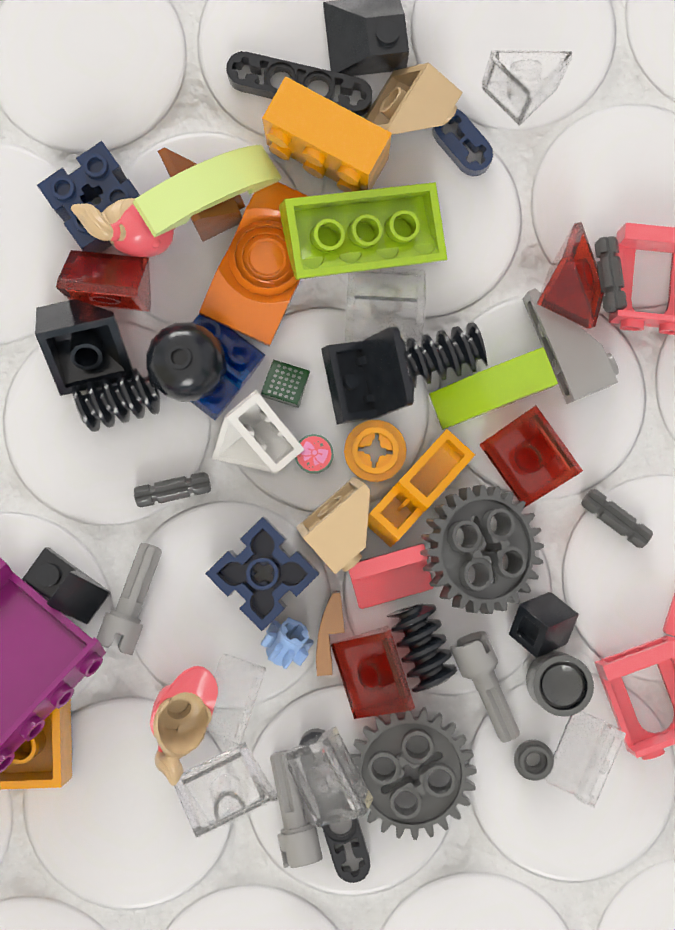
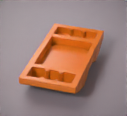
[199,182,307,347]

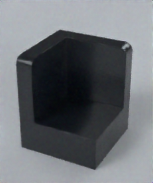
[509,592,579,658]

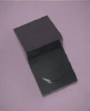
[22,547,111,625]

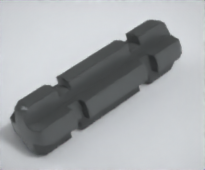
[594,236,627,313]
[134,472,211,507]
[581,489,653,548]

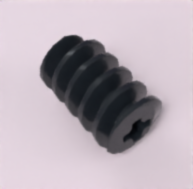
[405,322,488,388]
[72,368,160,432]
[386,603,457,692]

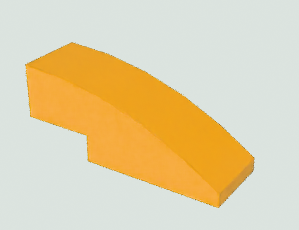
[368,429,475,548]

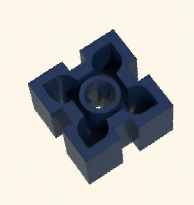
[37,141,140,260]
[205,517,320,631]

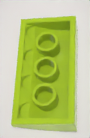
[279,182,448,280]

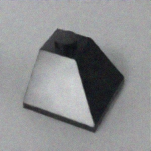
[323,0,409,76]
[35,299,133,396]

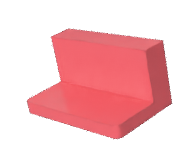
[349,543,434,609]

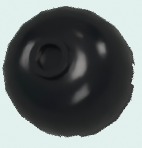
[146,322,227,402]

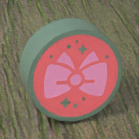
[295,434,333,474]

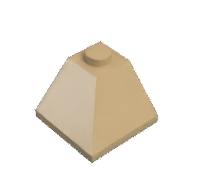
[364,62,463,135]
[296,477,370,574]

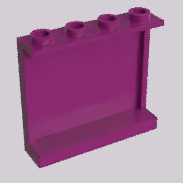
[0,558,106,773]

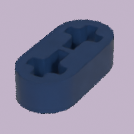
[432,109,493,176]

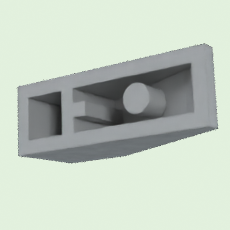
[522,288,619,404]

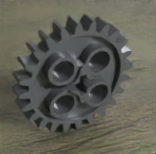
[420,485,544,614]
[347,706,477,840]

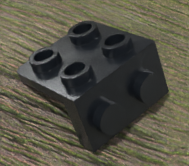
[321,327,414,425]

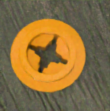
[344,420,406,482]

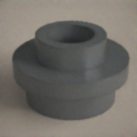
[514,740,554,781]

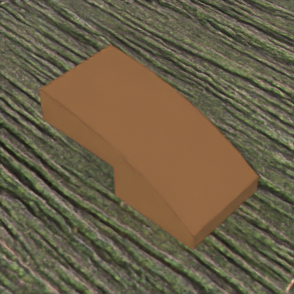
[316,591,345,676]

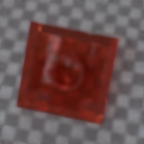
[537,222,604,329]
[56,250,151,312]
[479,405,583,508]
[331,625,415,719]

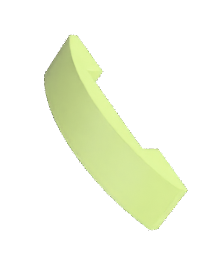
[133,145,282,237]

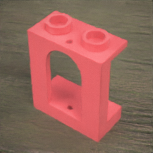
[609,223,675,335]
[594,635,675,760]

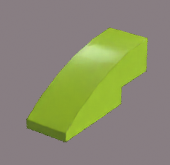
[429,347,558,430]

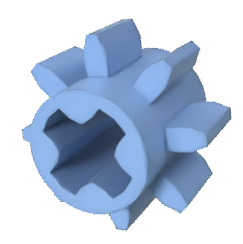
[261,617,314,669]

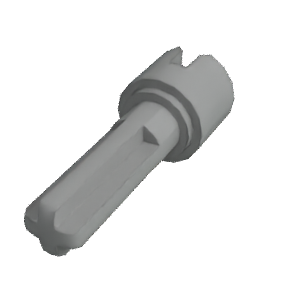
[96,543,162,655]
[450,631,520,743]
[270,750,323,868]

